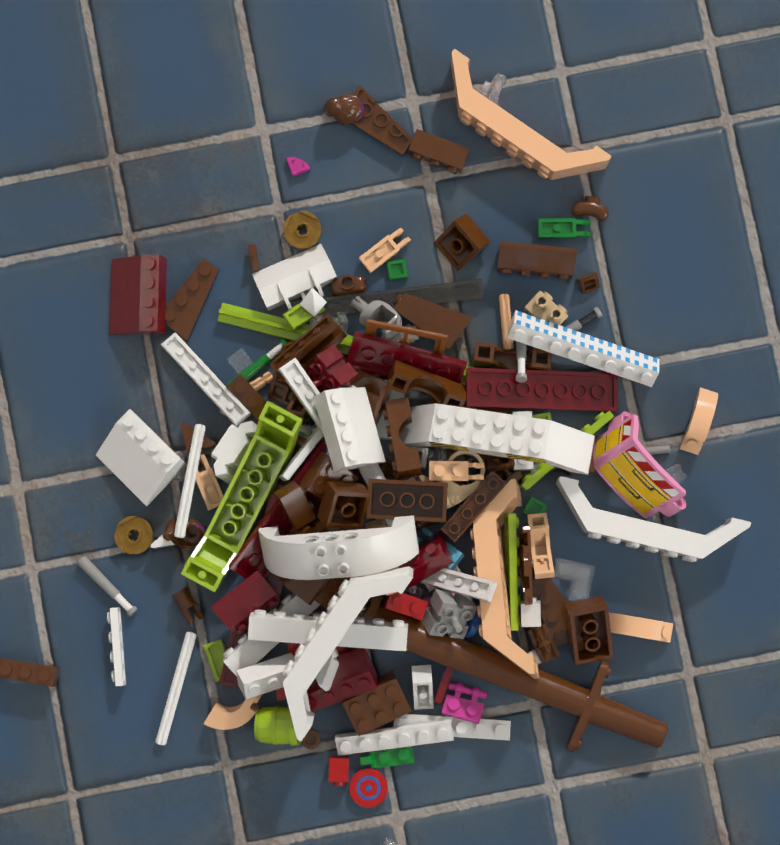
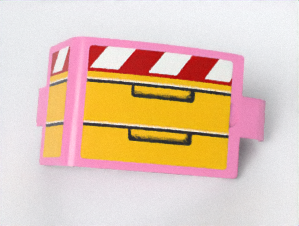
[593,411,686,519]

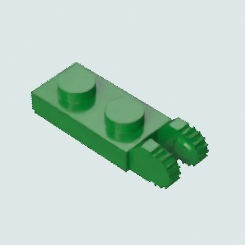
[538,218,591,239]

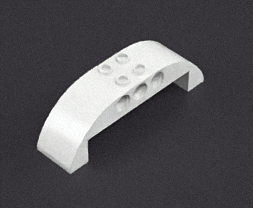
[258,516,419,580]

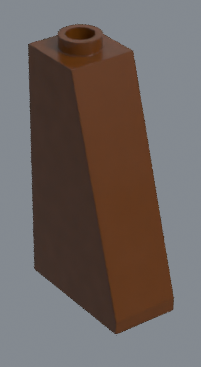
[392,292,472,349]

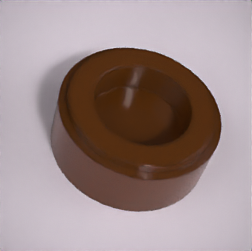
[301,729,320,749]

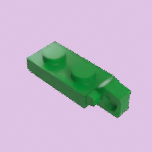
[360,746,415,769]

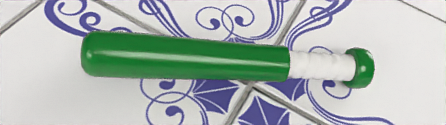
[225,338,287,393]

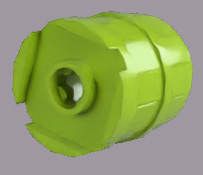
[254,706,301,746]

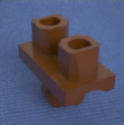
[528,623,560,663]

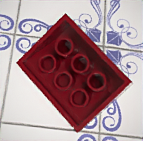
[109,255,167,335]

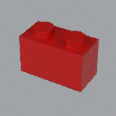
[381,592,428,620]

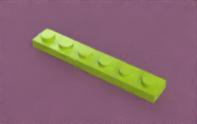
[520,411,614,492]
[503,513,521,631]

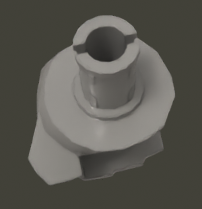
[351,296,402,341]

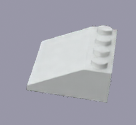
[314,387,386,473]
[96,409,187,506]

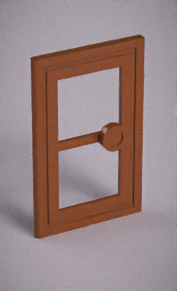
[365,319,448,355]

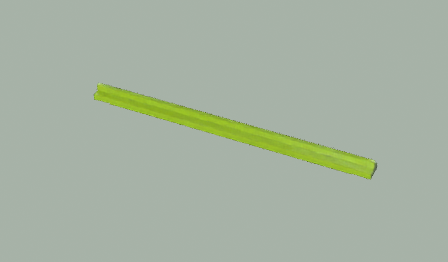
[217,303,475,386]

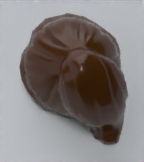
[323,94,364,126]
[163,518,206,549]

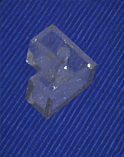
[554,557,595,602]

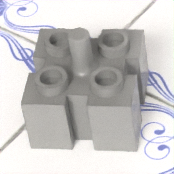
[421,589,477,639]

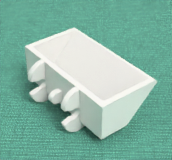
[252,244,337,311]

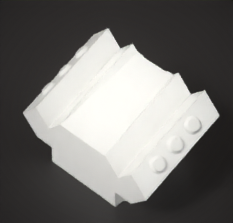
[211,421,257,485]

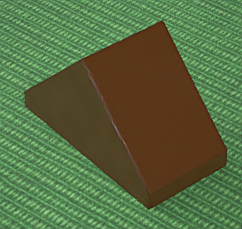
[181,422,217,453]
[480,454,515,474]

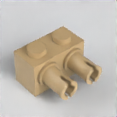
[524,291,568,325]

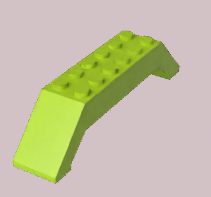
[181,401,303,592]

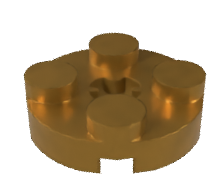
[283,211,322,250]
[114,516,154,555]

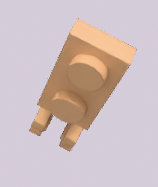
[359,228,411,274]
[195,454,224,511]
[429,461,484,481]

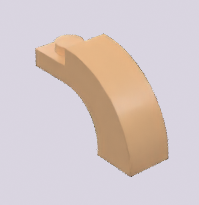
[680,387,718,455]
[527,513,554,579]
[609,612,673,643]
[204,694,262,730]

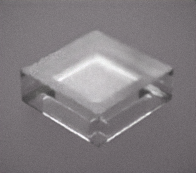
[227,348,253,374]

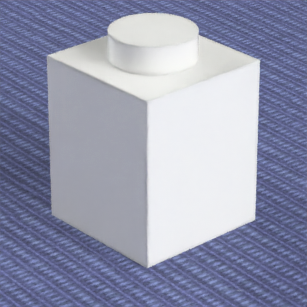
[521,597,541,627]

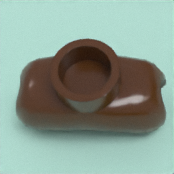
[572,196,609,221]
[330,275,367,297]

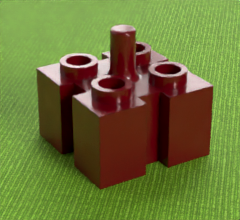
[306,344,358,393]

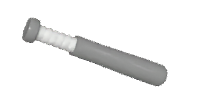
[515,341,527,383]
[77,556,137,617]

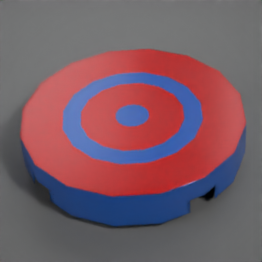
[349,768,388,808]

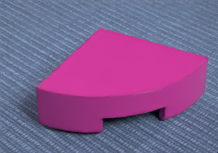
[286,157,310,177]

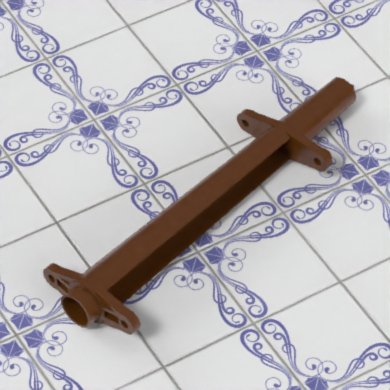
[357,595,669,752]

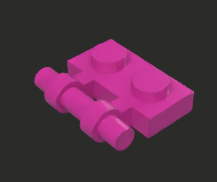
[441,682,487,724]

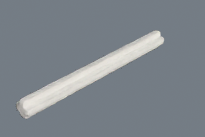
[174,424,205,538]
[155,632,197,745]

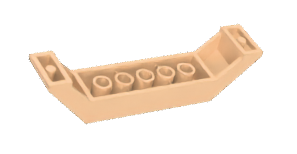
[451,49,612,180]
[470,479,539,679]

